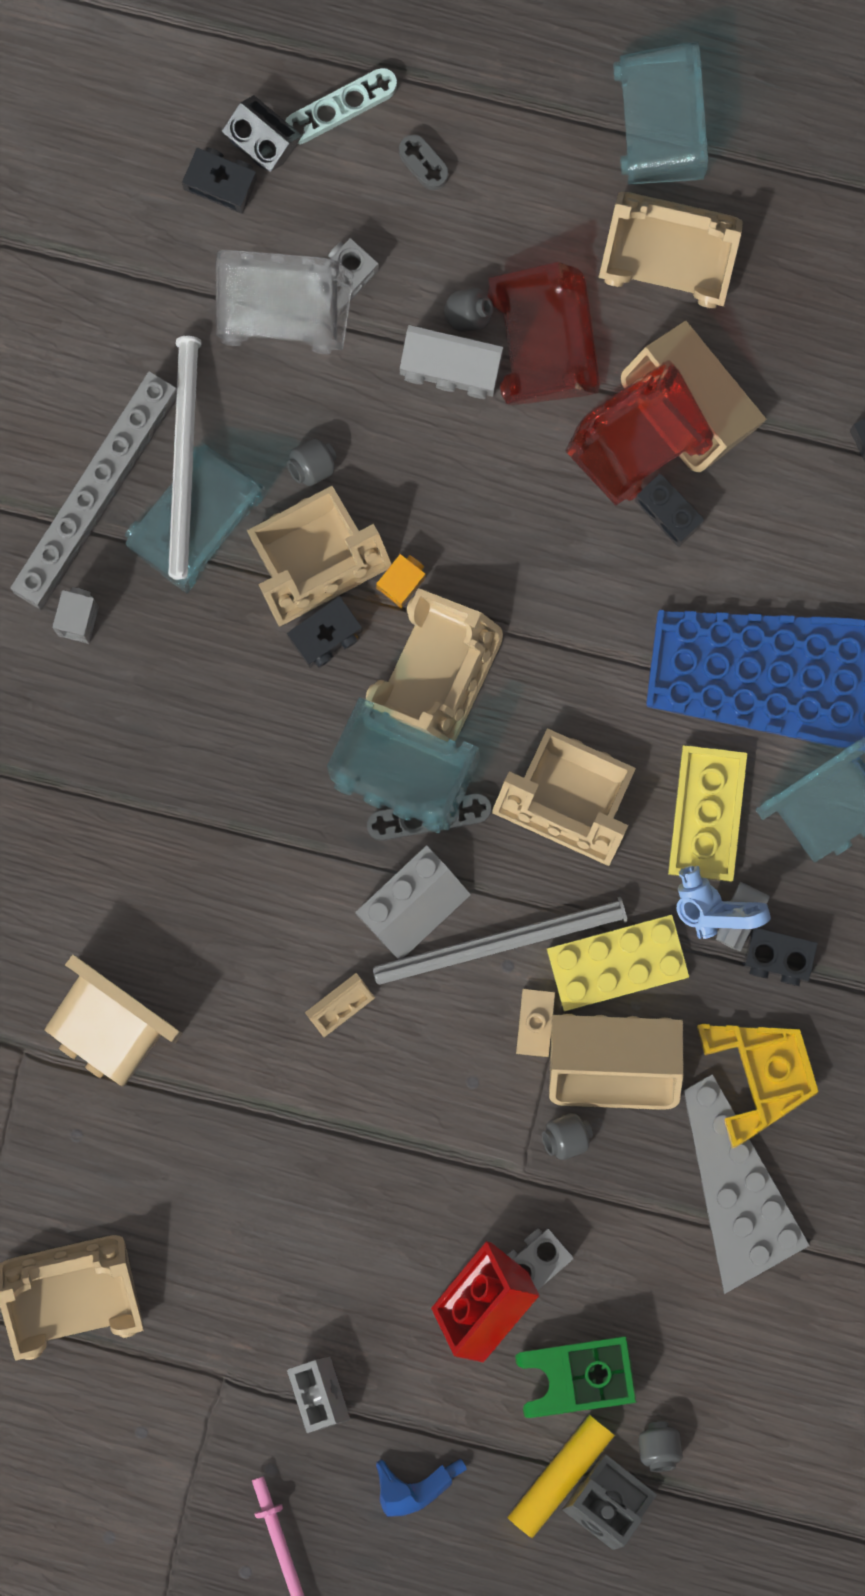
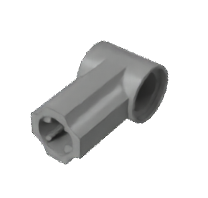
[715,882,770,952]

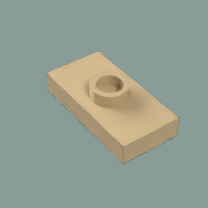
[305,973,375,1037]
[516,989,555,1057]

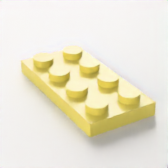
[668,745,747,882]
[547,915,689,1012]

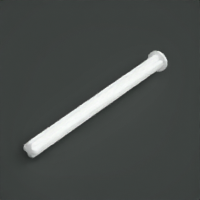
[168,336,201,580]

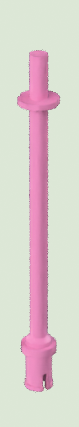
[252,1476,304,1596]

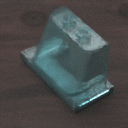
[755,736,865,863]

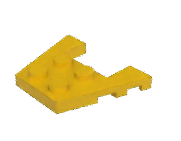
[697,1024,819,1149]

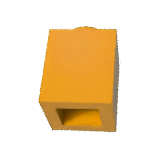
[376,554,426,608]

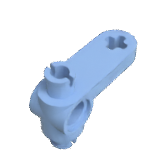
[677,866,771,939]

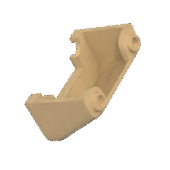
[599,192,743,308]
[363,588,503,744]
[0,1235,144,1361]

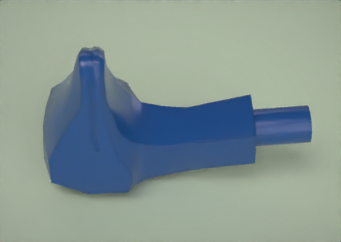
[376,1459,467,1517]

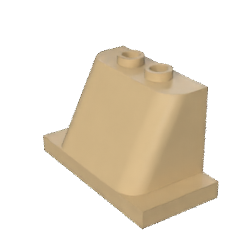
[247,486,392,627]
[491,728,636,866]
[44,955,183,1087]

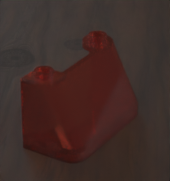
[488,262,600,406]
[565,360,714,506]

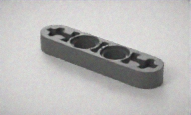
[367,794,491,841]

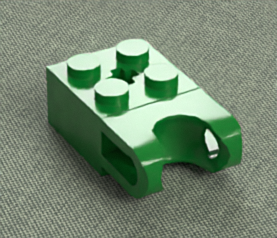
[515,1337,637,1418]

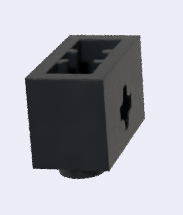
[182,147,257,214]
[287,596,362,668]

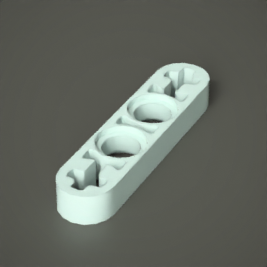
[285,68,397,144]

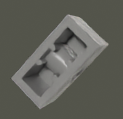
[287,1357,350,1433]

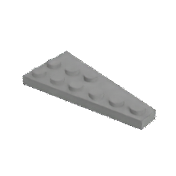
[684,1074,810,1294]

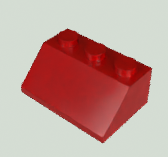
[431,1241,540,1363]

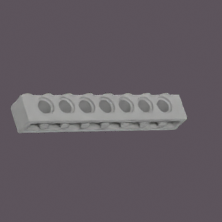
[10,371,177,610]

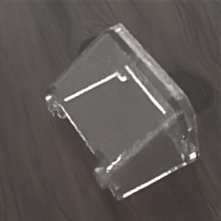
[215,250,354,354]

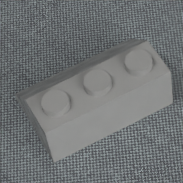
[400,325,503,399]
[355,845,471,960]

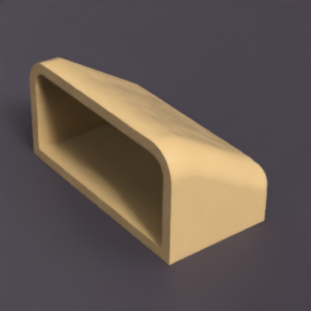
[621,321,767,472]
[549,1014,683,1110]

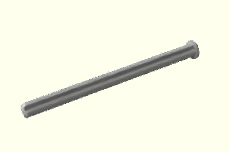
[373,897,627,984]

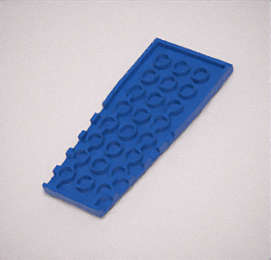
[646,610,865,751]

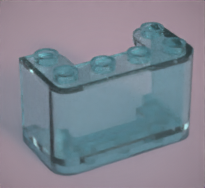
[327,697,480,833]

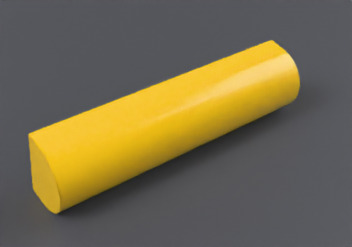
[507,1414,615,1539]

